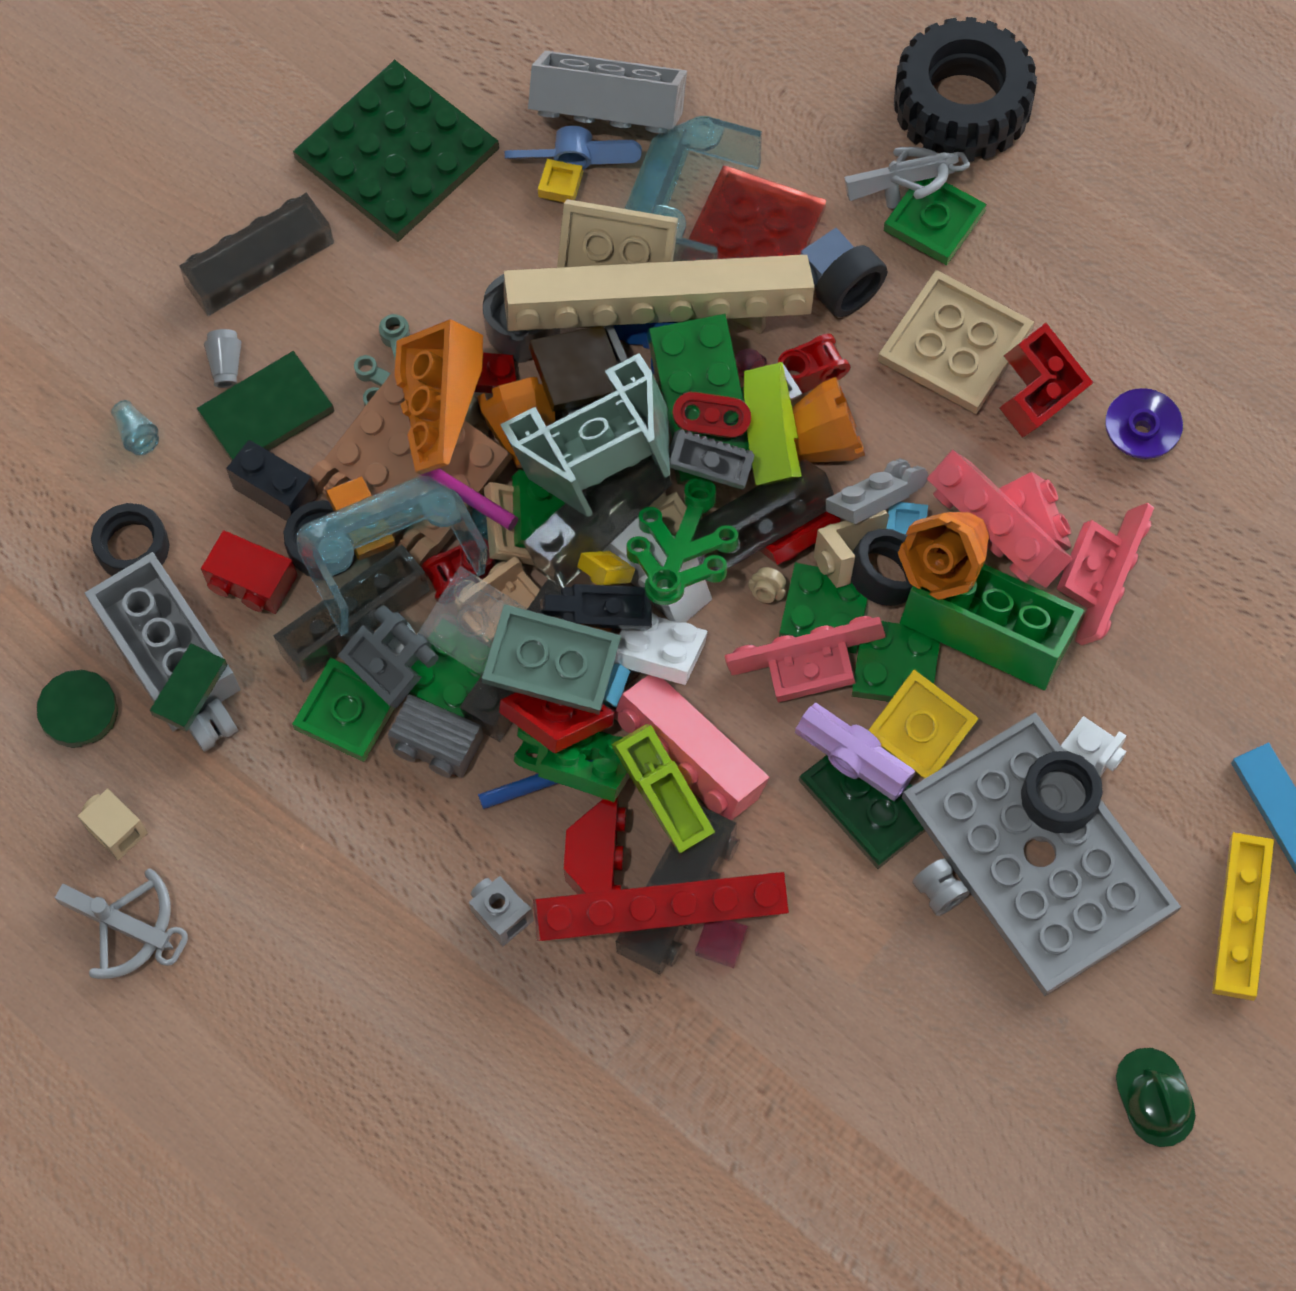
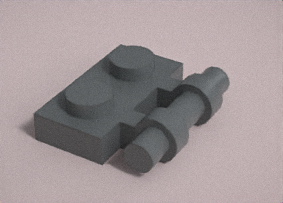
[338,605,439,708]

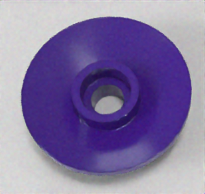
[1105,388,1183,459]

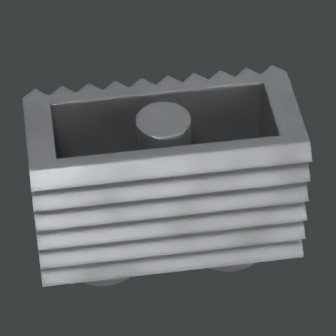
[669,429,754,490]
[388,694,484,778]

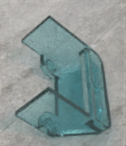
[625,116,762,262]
[297,476,488,636]

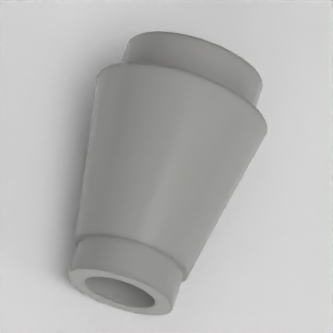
[204,329,242,388]

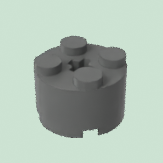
[483,274,561,363]

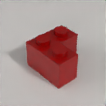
[999,323,1094,438]

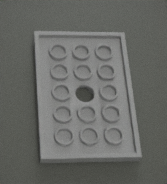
[902,712,1181,997]

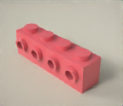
[927,449,1073,588]
[614,675,770,824]

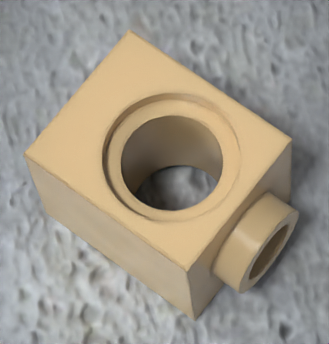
[78,788,148,860]

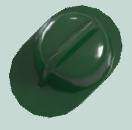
[1116,1048,1196,1147]

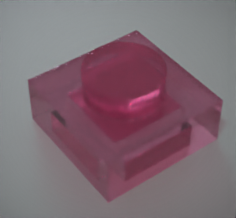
[695,920,747,968]

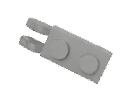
[826,458,928,524]

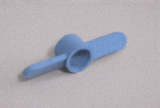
[504,126,642,169]

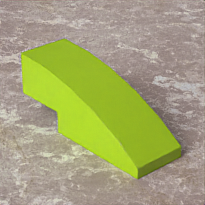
[744,362,802,485]
[611,724,715,853]

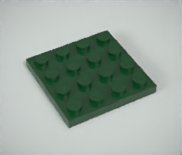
[293,59,499,242]

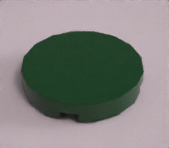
[37,669,118,748]

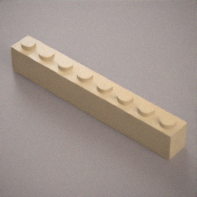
[504,255,815,331]

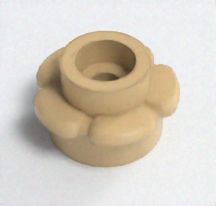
[748,567,786,603]

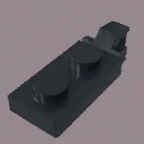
[539,584,652,630]

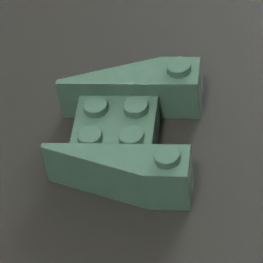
[500,353,670,517]

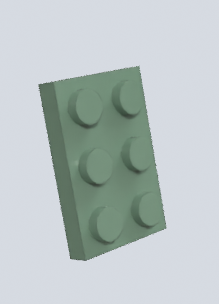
[482,604,621,715]

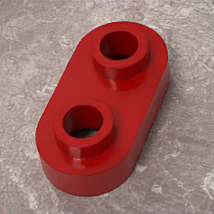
[672,392,751,438]

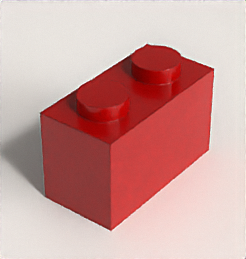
[201,530,298,614]

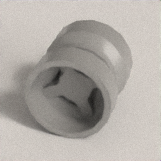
[189,698,238,752]
[912,858,970,916]

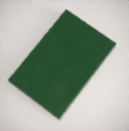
[197,351,334,461]
[799,755,925,869]

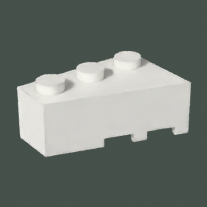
[585,494,712,623]

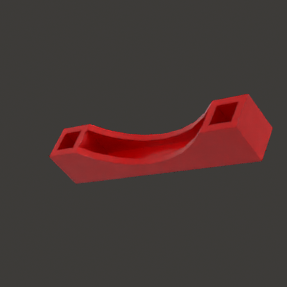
[532,872,789,941]

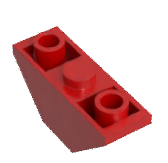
[563,797,626,894]

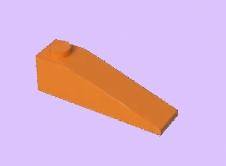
[394,319,483,475]

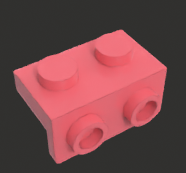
[999,472,1072,551]

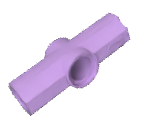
[795,702,915,801]

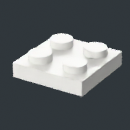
[614,613,708,685]

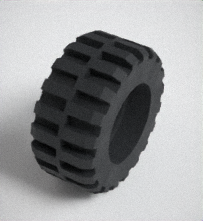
[894,17,1037,162]

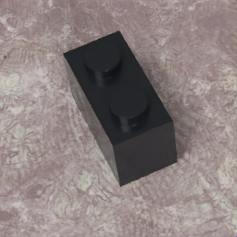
[226,440,318,521]

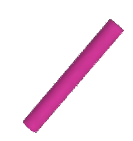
[421,469,518,531]

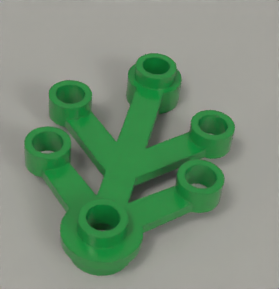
[626,477,738,605]

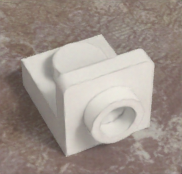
[1061,716,1127,777]

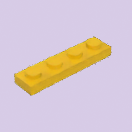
[1212,832,1274,1001]

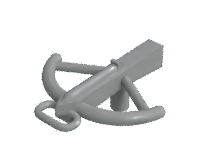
[844,147,970,209]
[54,869,188,979]

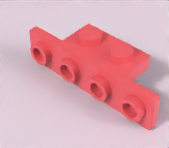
[1057,503,1154,645]
[725,616,886,703]

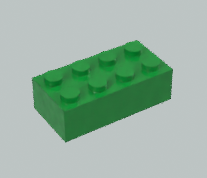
[647,313,753,484]
[900,564,1084,691]

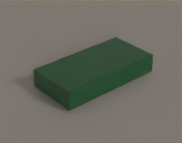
[150,643,228,732]

